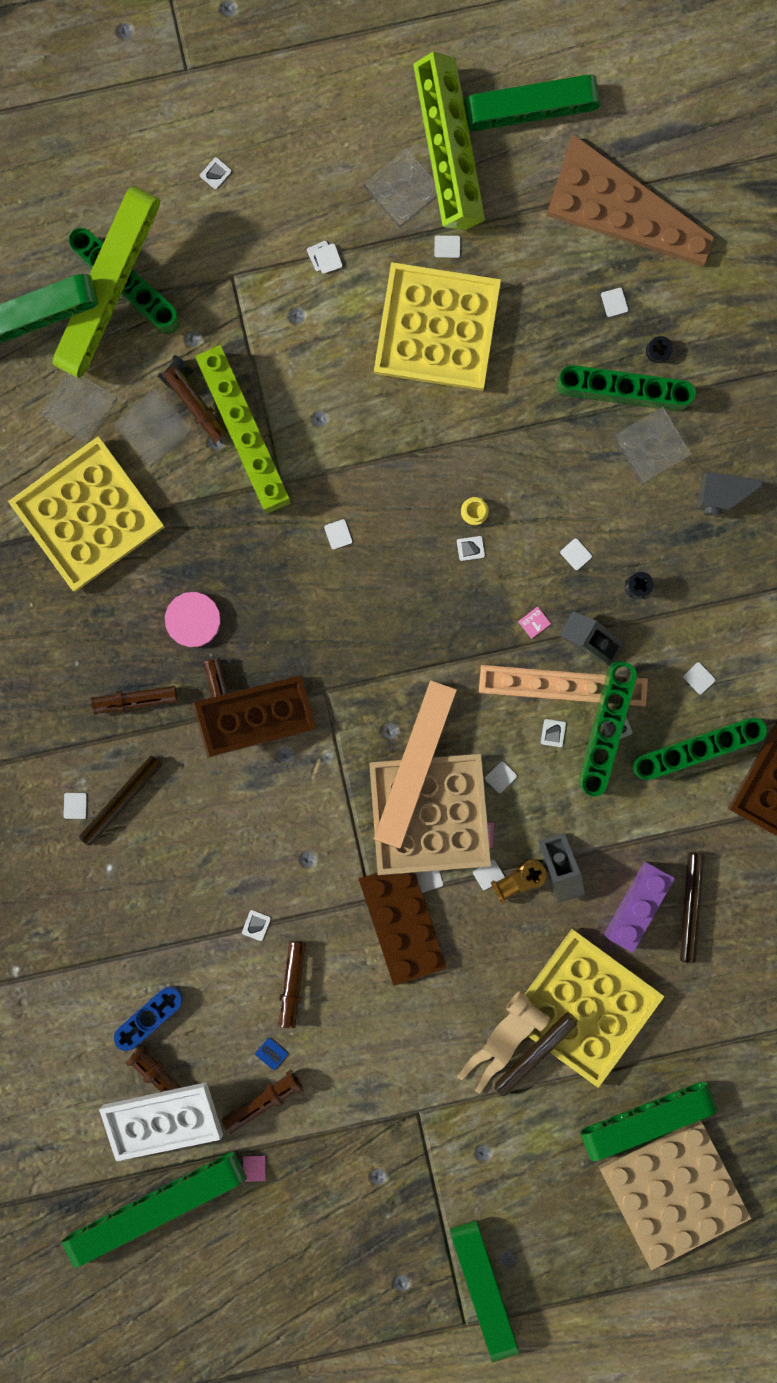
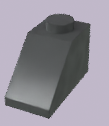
[697,472,763,516]
[559,611,625,666]
[538,833,585,903]

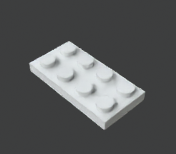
[99,1082,223,1161]

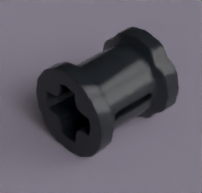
[157,355,194,393]
[624,572,654,599]

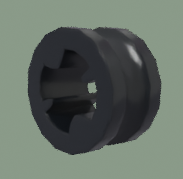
[646,336,673,363]

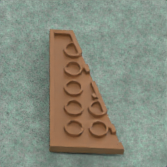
[546,134,714,266]

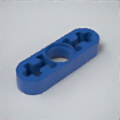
[114,986,183,1051]

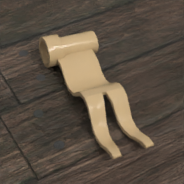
[457,991,550,1094]

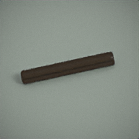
[79,756,162,846]
[680,852,704,963]
[494,1012,578,1096]

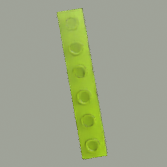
[413,52,485,230]
[195,345,291,514]

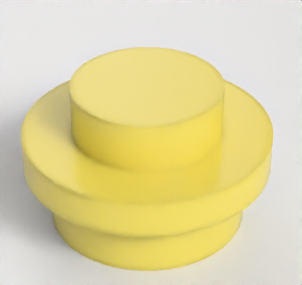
[461,497,489,525]

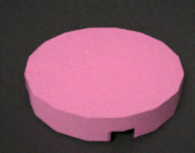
[165,592,221,647]

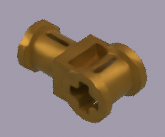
[490,859,547,904]

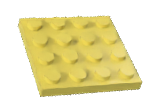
[374,262,501,391]
[8,436,165,592]
[524,929,664,1088]

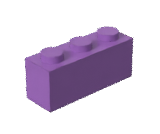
[604,862,675,953]

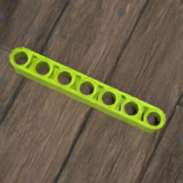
[53,186,160,379]

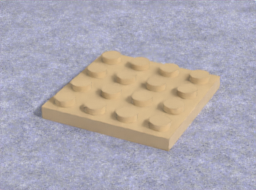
[369,754,491,876]
[598,1120,751,1271]

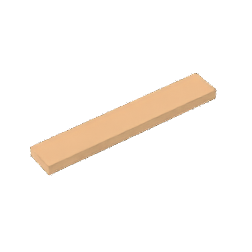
[479,665,648,706]
[374,680,457,849]

